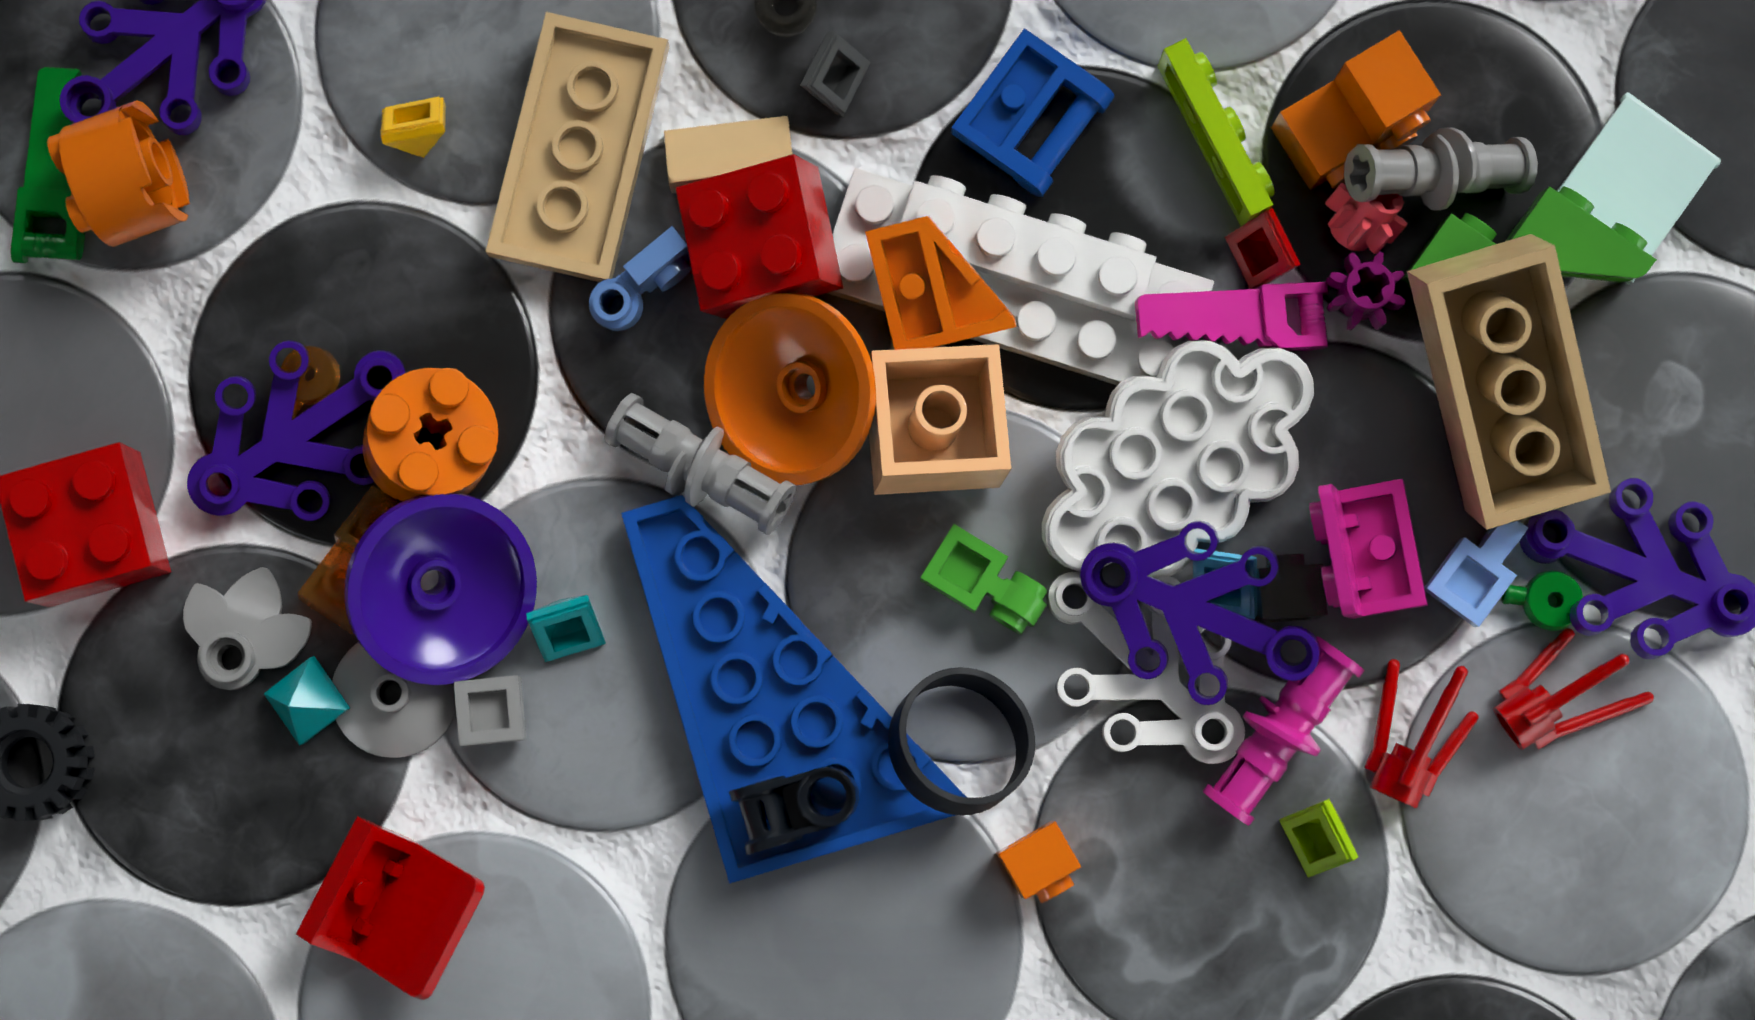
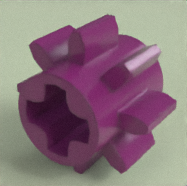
[1325,252,1406,331]

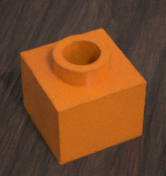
[996,821,1081,903]

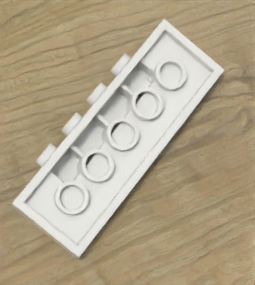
[828,168,1214,385]

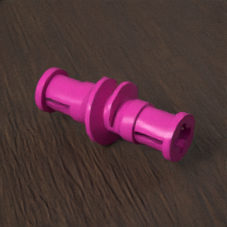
[1202,636,1365,826]

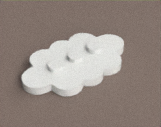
[1041,340,1314,578]

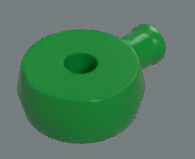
[1501,571,1583,631]

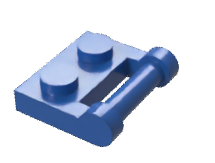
[951,28,1115,197]

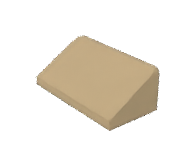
[664,116,792,193]

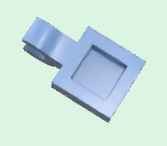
[1424,520,1528,627]

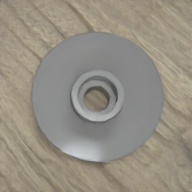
[332,642,456,758]

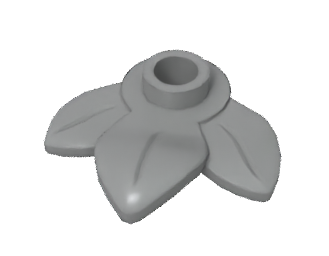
[183,567,312,690]

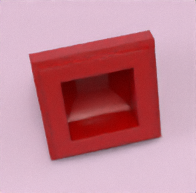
[1224,208,1301,289]

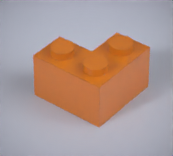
[1271,30,1441,191]

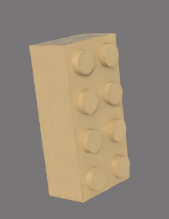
[1407,234,1611,530]

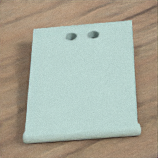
[1557,92,1721,285]

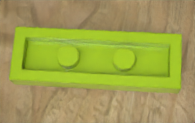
[1157,38,1275,226]

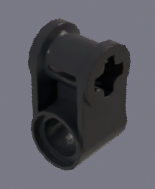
[729,767,859,855]

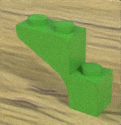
[1400,186,1657,289]

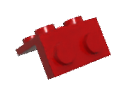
[296,816,485,1000]

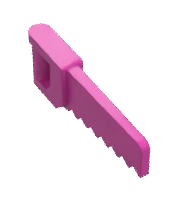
[1135,282,1328,351]

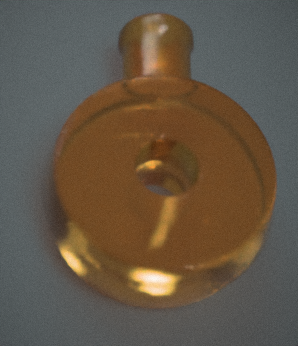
[281,346,340,420]

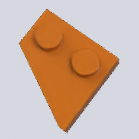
[865,216,1017,350]

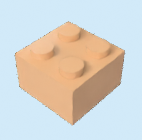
[869,344,1011,495]

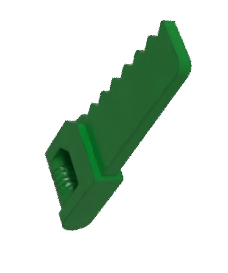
[11,67,85,263]

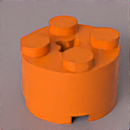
[47,100,190,247]
[363,368,498,501]

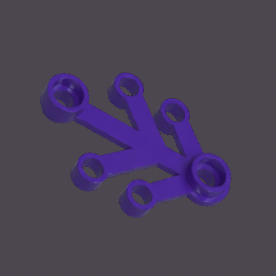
[60,0,266,135]
[187,340,406,521]
[1519,478,1755,660]
[1080,520,1320,705]

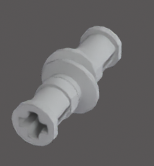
[1344,127,1538,210]
[604,393,797,535]

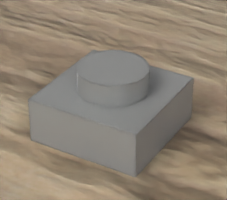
[454,675,527,747]

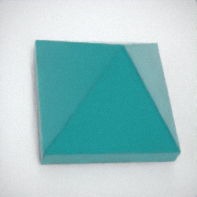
[526,595,606,662]
[264,656,350,746]

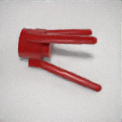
[1493,628,1654,750]
[1364,659,1479,809]

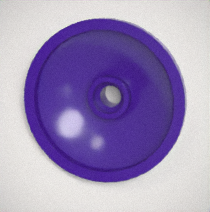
[344,493,537,685]

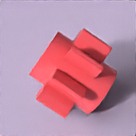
[1325,183,1408,254]

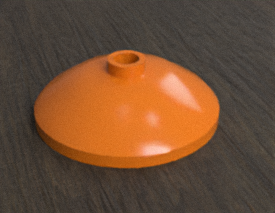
[704,293,876,485]

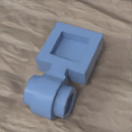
[589,226,691,331]

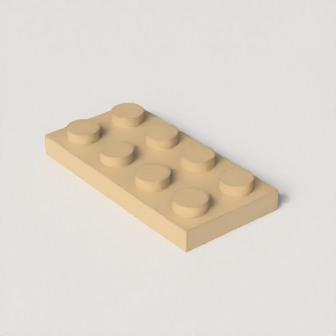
[485,12,670,282]

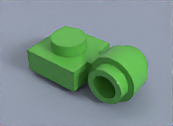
[920,524,1048,635]

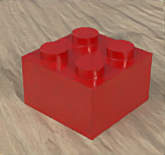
[675,154,844,319]
[0,442,172,607]

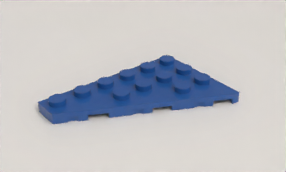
[621,495,967,884]

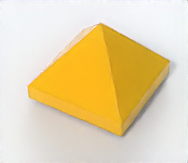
[380,96,446,158]

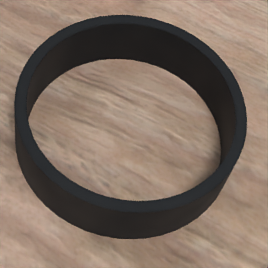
[888,667,1035,815]

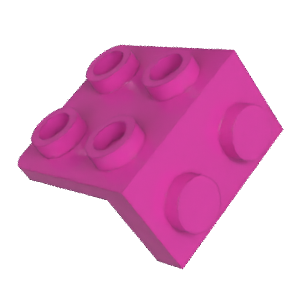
[1309,479,1428,619]

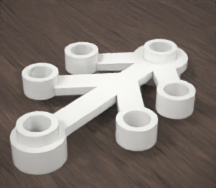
[1047,572,1245,764]

